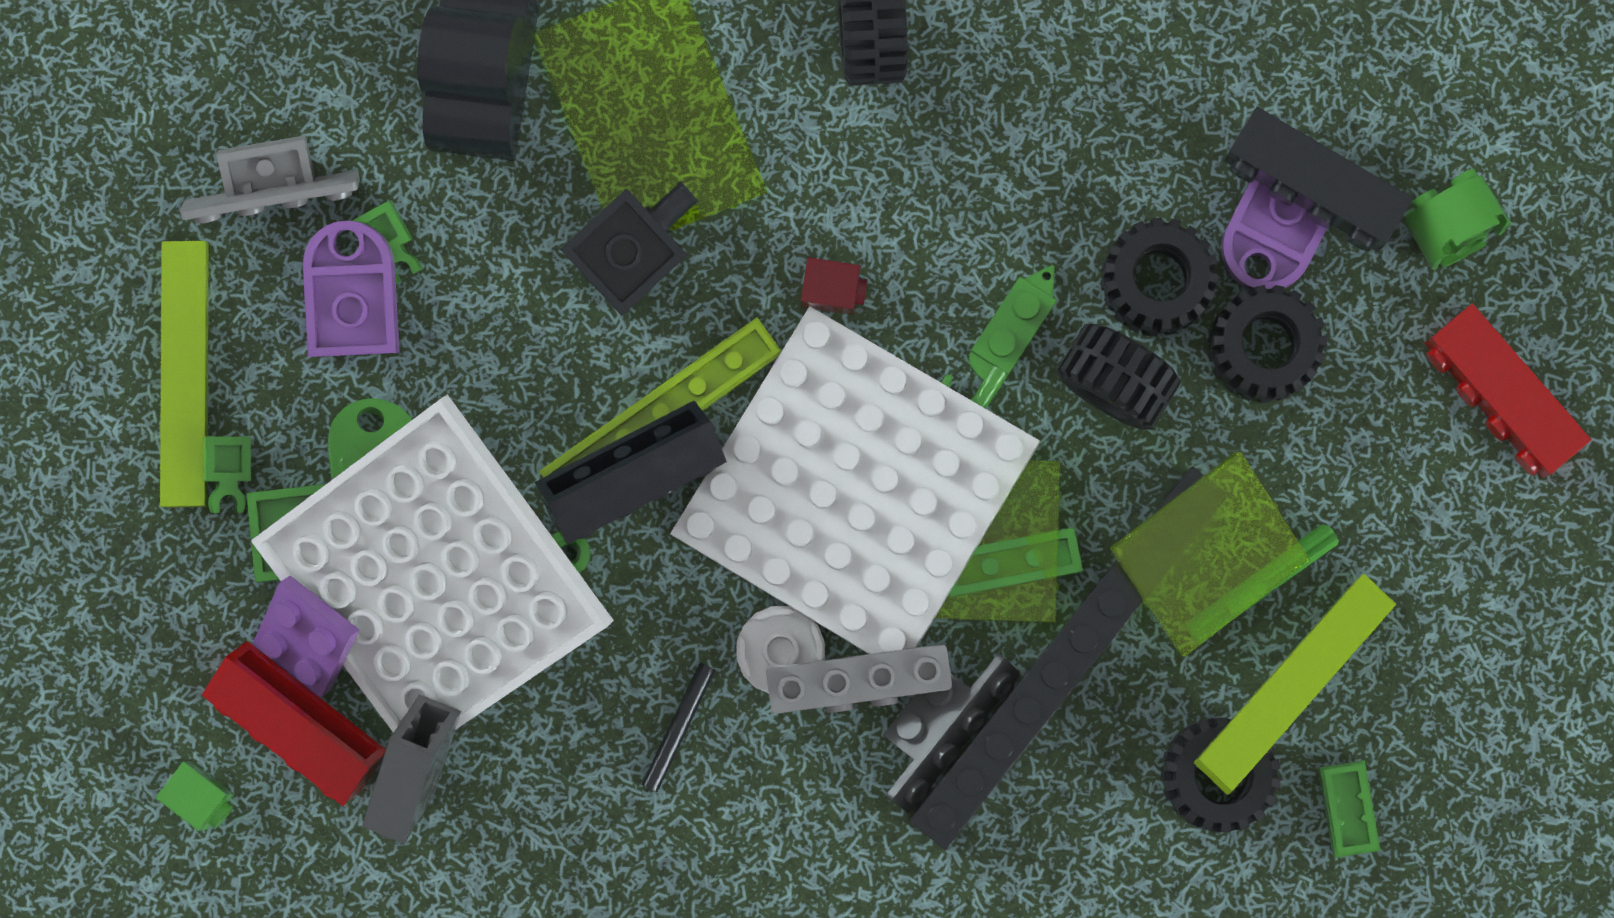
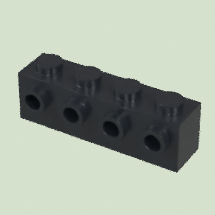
[1223,106,1413,252]
[534,400,727,545]

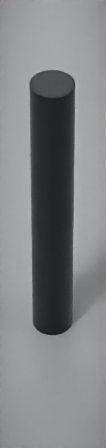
[641,662,716,792]

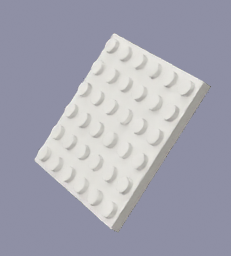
[670,306,1040,654]
[251,394,614,733]

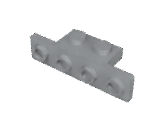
[180,135,360,223]
[766,644,952,714]

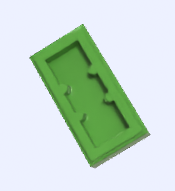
[1317,760,1380,858]

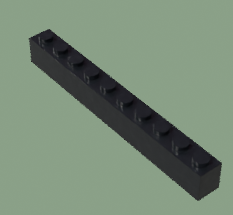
[908,466,1228,850]

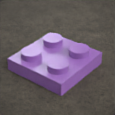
[253,576,360,698]

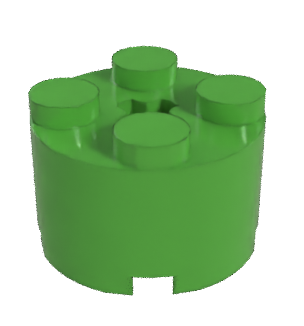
[1404,169,1511,270]

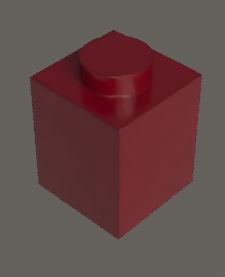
[801,257,868,315]

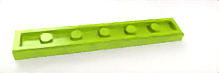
[160,241,209,508]
[539,317,782,478]
[1193,573,1396,795]

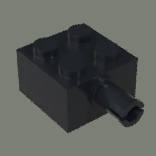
[560,181,699,316]

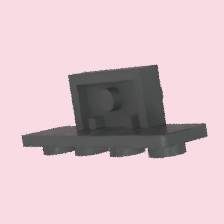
[883,654,1020,813]

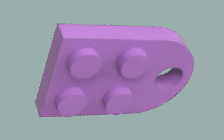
[1221,180,1327,291]
[303,221,400,357]

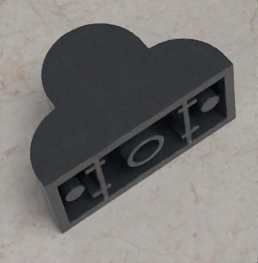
[417,0,540,161]

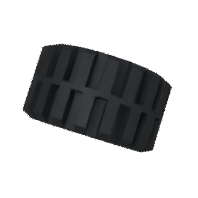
[838,0,908,86]
[1101,217,1218,336]
[1208,285,1327,403]
[1056,324,1181,430]
[1161,718,1281,832]

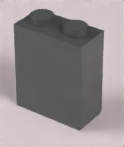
[362,694,461,844]

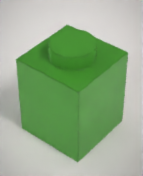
[155,761,234,831]

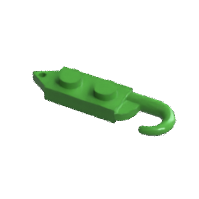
[941,265,1057,408]

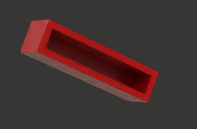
[1424,303,1592,478]
[201,641,386,806]

